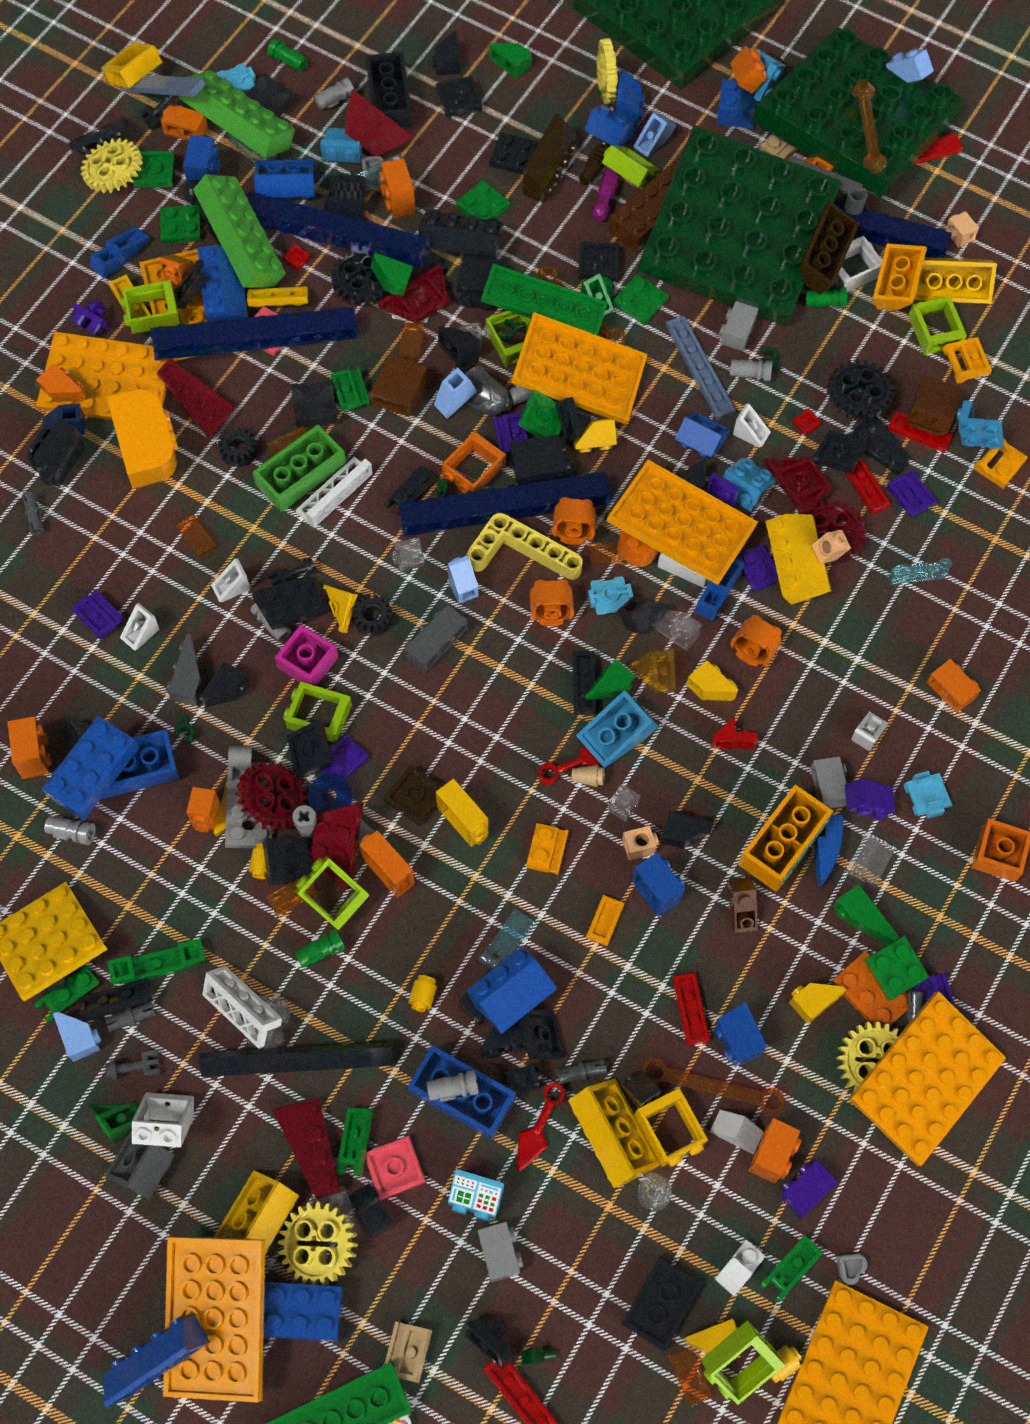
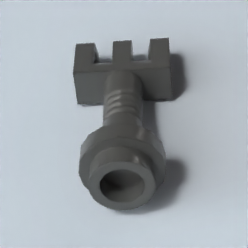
[105,1050,161,1080]

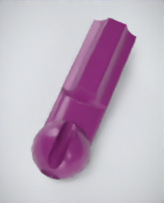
[591,168,621,222]

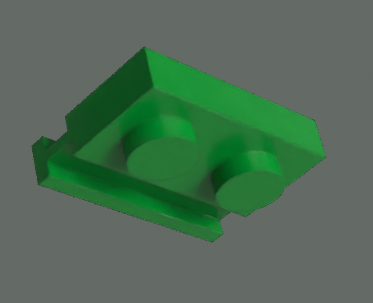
[331,367,370,412]

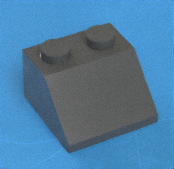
[105,1132,174,1199]

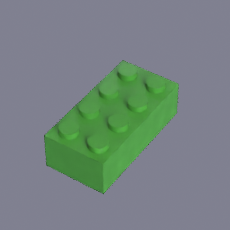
[252,425,346,512]

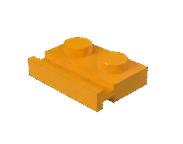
[526,823,569,875]

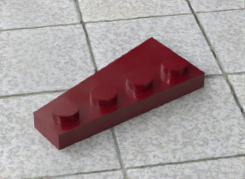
[157,358,235,440]
[272,1098,340,1199]

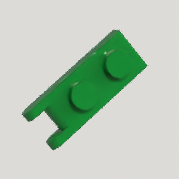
[34,965,101,1024]
[337,1108,373,1176]
[760,1235,823,1303]

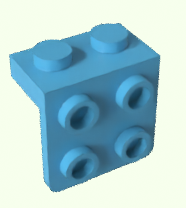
[753,49,786,101]
[320,128,363,163]
[957,400,1004,449]
[723,458,776,512]

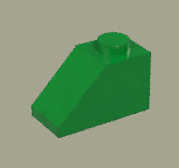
[489,43,532,79]
[370,253,413,296]
[584,659,635,699]

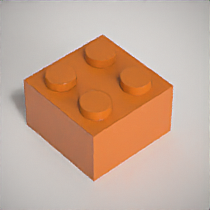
[379,158,415,219]
[7,716,52,779]
[971,818,1030,882]
[748,1118,802,1184]

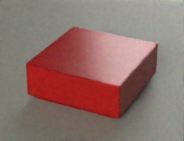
[282,244,311,271]
[792,408,822,437]

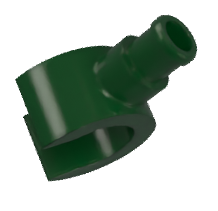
[498,319,527,340]
[760,346,782,372]
[437,479,448,498]
[174,714,195,746]
[521,1348,556,1365]

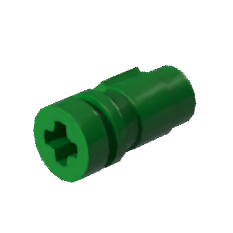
[267,38,308,72]
[805,287,847,308]
[295,928,346,968]

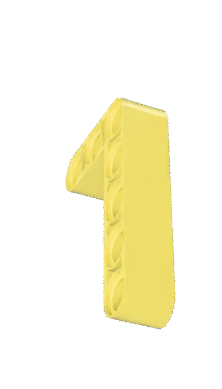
[468,513,582,580]

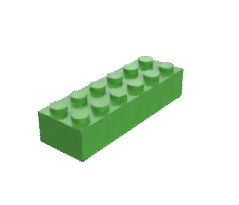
[179,70,295,158]
[193,174,286,288]

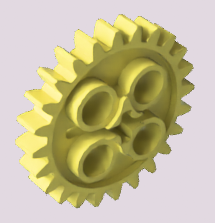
[597,38,618,104]
[81,138,143,193]
[836,1022,898,1092]
[278,1202,358,1285]

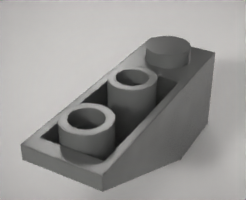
[166,634,203,706]

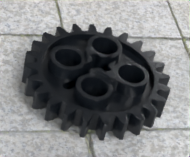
[331,248,389,307]
[827,359,895,421]

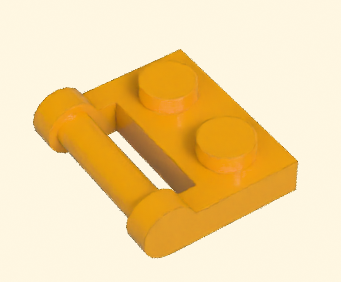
[942,337,992,384]
[974,439,1028,489]

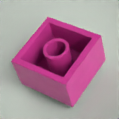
[275,625,338,686]

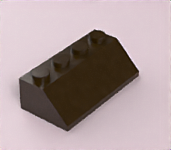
[523,113,578,203]
[800,201,860,295]

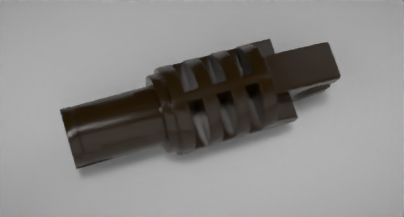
[579,141,611,185]

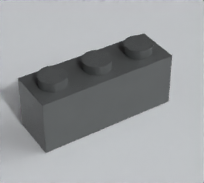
[404,605,468,674]

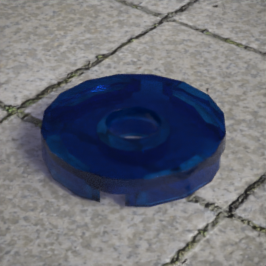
[308,773,353,814]

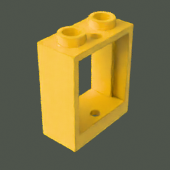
[101,42,162,88]
[436,778,488,847]
[634,1088,708,1167]

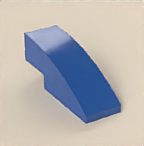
[90,227,149,278]
[694,559,745,621]
[814,815,843,887]

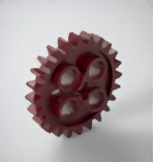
[808,500,866,565]
[235,761,308,832]

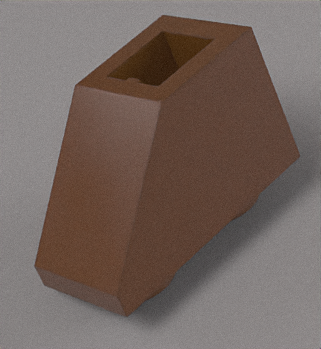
[727,877,758,933]

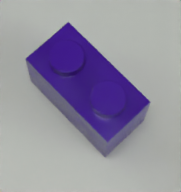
[844,778,895,820]
[779,1160,838,1219]

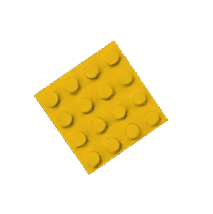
[0,882,108,1002]

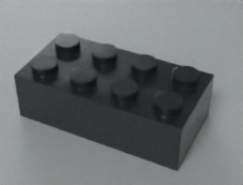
[365,52,412,128]
[417,209,504,259]

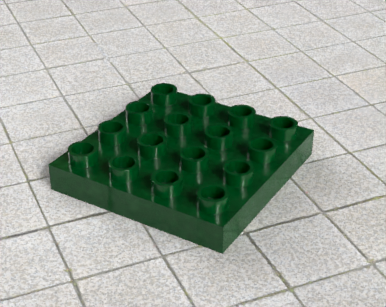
[573,0,781,89]
[752,27,965,198]
[637,125,841,327]

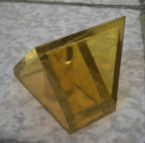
[628,649,676,693]

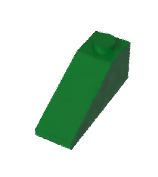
[833,885,900,945]

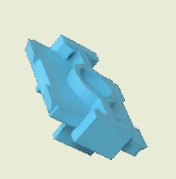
[216,63,256,92]
[588,576,633,615]
[903,771,953,819]

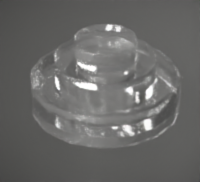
[638,1173,671,1211]

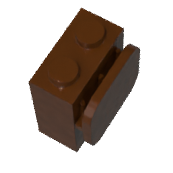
[370,354,428,417]
[907,374,962,436]

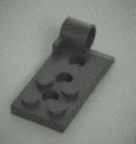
[788,156,868,215]

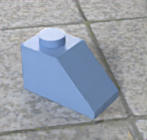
[633,113,676,157]
[53,1012,102,1062]

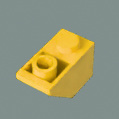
[573,418,617,453]
[686,660,738,701]

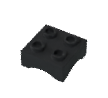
[244,73,295,117]
[291,380,338,428]

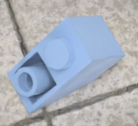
[886,49,934,83]
[434,368,478,419]
[448,556,478,604]

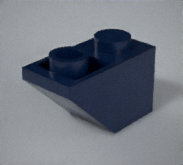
[43,403,85,435]

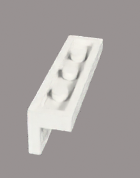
[296,457,372,528]
[202,966,282,1048]

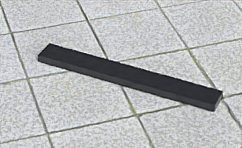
[199,1042,393,1077]

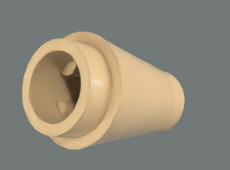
[572,765,605,787]

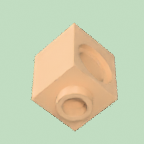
[945,211,979,248]
[812,530,851,564]
[622,826,659,860]

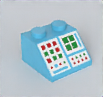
[448,1169,504,1222]

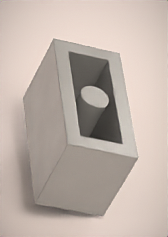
[719,301,759,351]
[810,757,847,808]
[478,1222,523,1283]

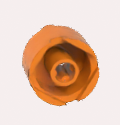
[552,497,596,545]
[617,530,659,567]
[529,579,574,626]
[730,615,782,667]

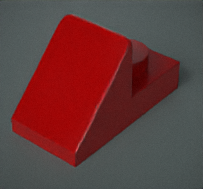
[711,717,758,749]

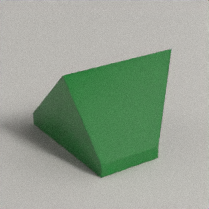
[581,273,614,316]
[89,1101,138,1143]

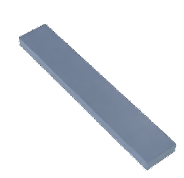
[120,75,205,97]
[665,316,736,421]

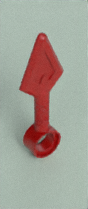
[538,745,601,785]
[517,1083,565,1171]

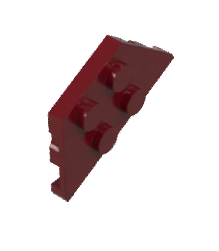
[345,89,413,156]
[378,264,449,324]
[764,457,831,514]
[311,802,364,890]

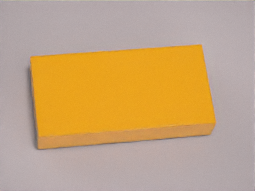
[586,895,624,946]

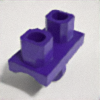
[71,300,111,337]

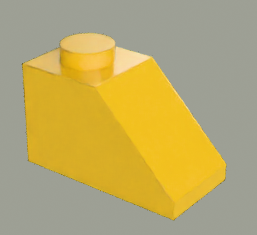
[789,983,846,1024]
[684,1319,741,1359]

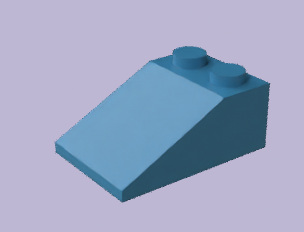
[576,690,659,768]

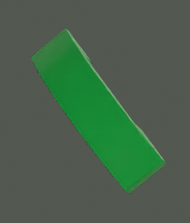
[107,938,206,984]

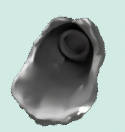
[464,366,512,416]

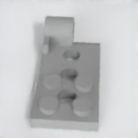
[225,746,272,849]

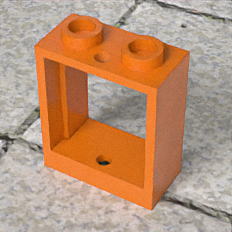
[442,431,506,498]
[359,830,415,898]

